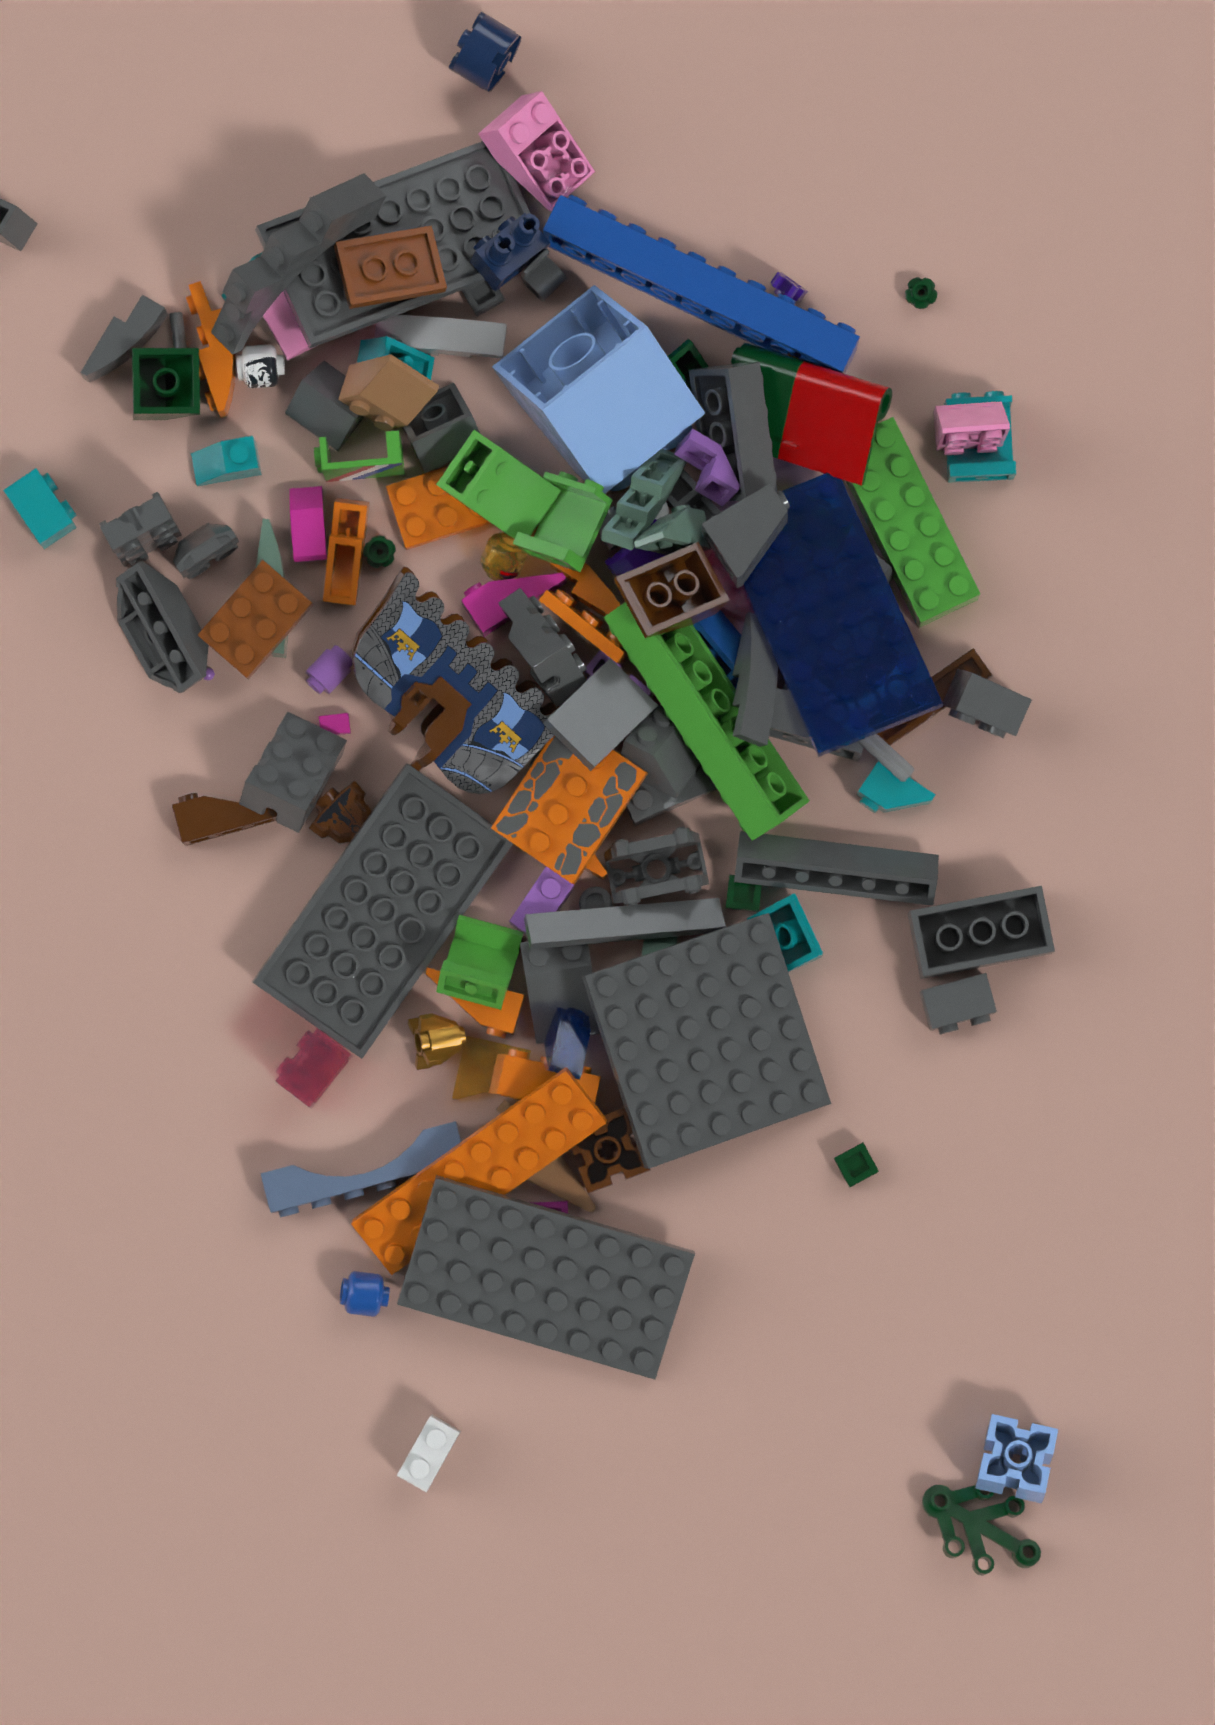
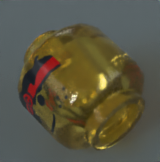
[480,532,528,581]

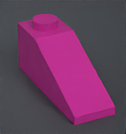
[461,573,567,637]

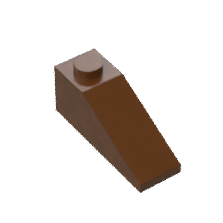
[172,793,277,846]

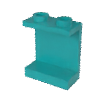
[944,391,1016,483]

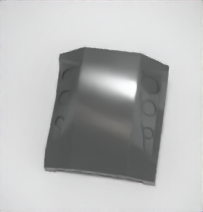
[173,523,239,579]

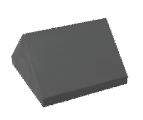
[285,361,365,452]

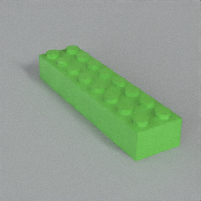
[604,602,810,841]

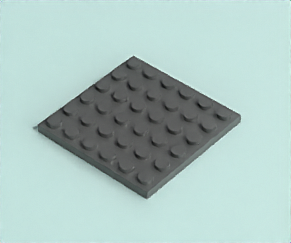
[582,913,831,1169]

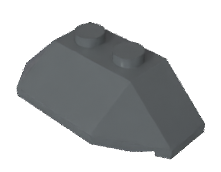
[116,561,209,693]

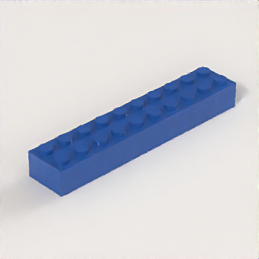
[543,195,860,373]

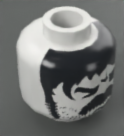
[237,345,285,388]

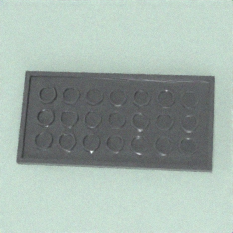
[255,141,549,349]
[252,763,513,1059]
[397,1175,695,1380]

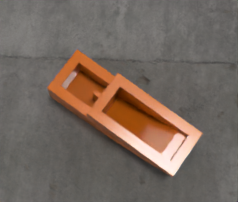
[323,498,370,606]

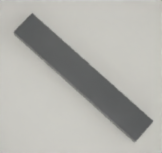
[524,898,726,949]

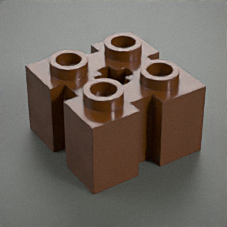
[571,1108,651,1194]

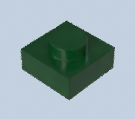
[726,874,762,912]
[833,1142,879,1188]

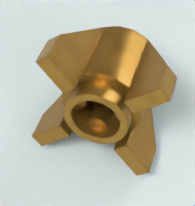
[408,1013,466,1070]

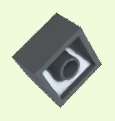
[403,383,480,473]
[621,703,701,798]

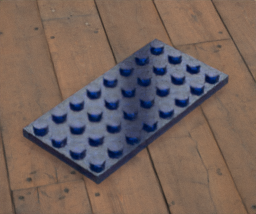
[742,473,943,757]

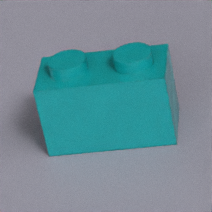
[3,468,77,550]

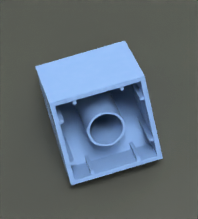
[492,285,705,494]

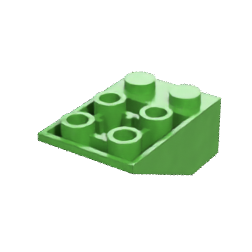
[436,430,561,539]

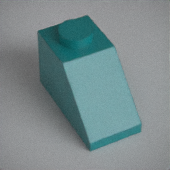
[357,336,435,380]
[191,436,262,487]
[856,761,936,813]

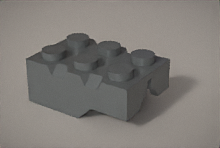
[99,492,182,567]
[499,588,587,708]
[239,712,347,833]

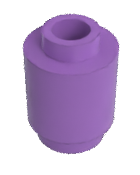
[305,645,353,694]

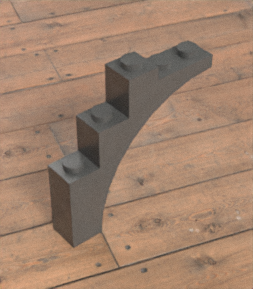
[211,173,386,355]

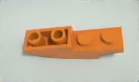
[186,281,236,418]

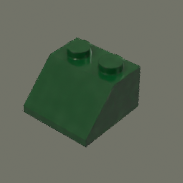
[132,348,200,420]

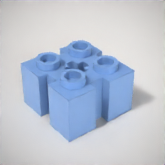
[975,1414,1058,1504]

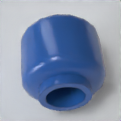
[340,1271,390,1317]

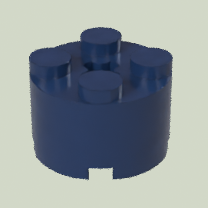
[449,12,522,92]

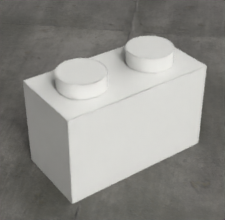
[397,1415,461,1492]

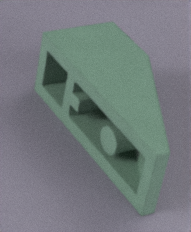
[634,505,711,555]

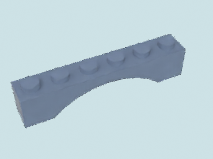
[261,1121,462,1218]

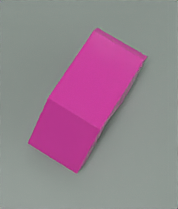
[289,486,327,562]

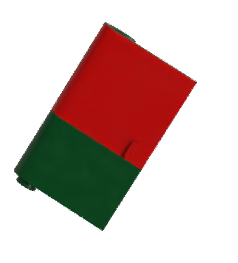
[731,343,892,486]

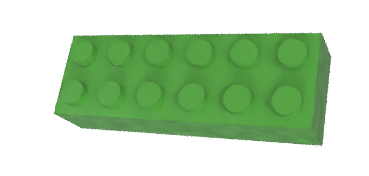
[846,417,981,628]

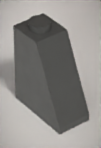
[702,484,790,588]

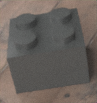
[942,669,1032,739]

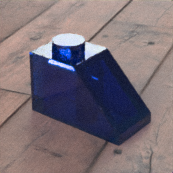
[544,1007,591,1080]

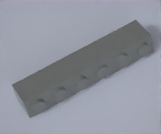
[734,831,939,906]

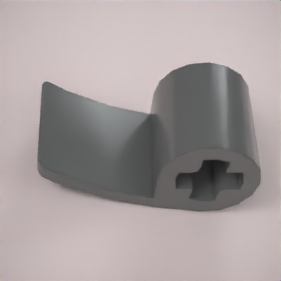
[521,249,567,301]

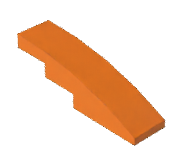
[531,526,620,617]

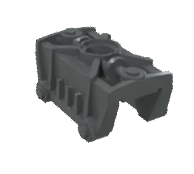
[604,827,709,906]

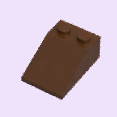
[613,542,729,638]

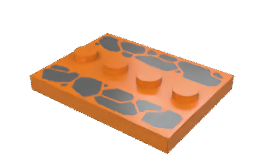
[491,736,648,884]

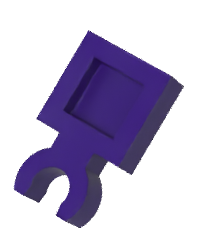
[770,272,808,302]

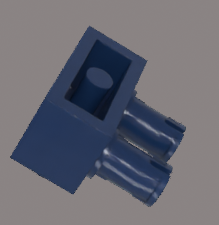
[470,213,550,292]

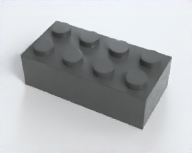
[908,886,1055,979]

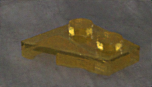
[452,1036,531,1100]

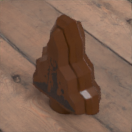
[308,780,372,844]

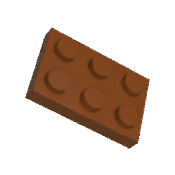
[334,225,447,309]
[198,560,314,680]

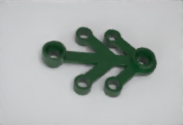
[922,1484,1041,1576]

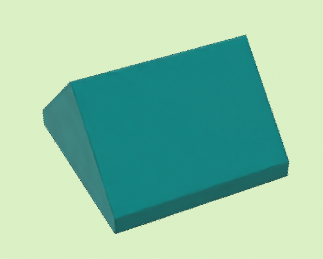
[747,893,823,972]

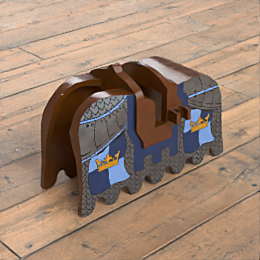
[351,567,560,794]

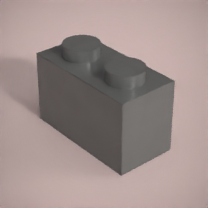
[919,973,997,1035]

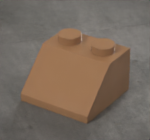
[338,354,439,431]

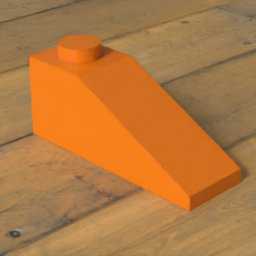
[426,967,525,1039]

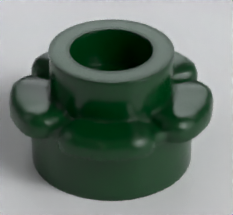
[905,277,938,309]
[363,536,396,568]

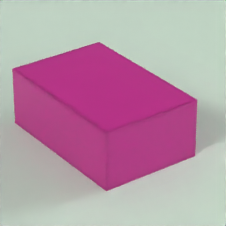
[319,713,351,735]

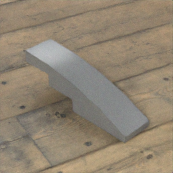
[374,315,507,359]

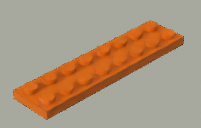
[351,1067,607,1275]

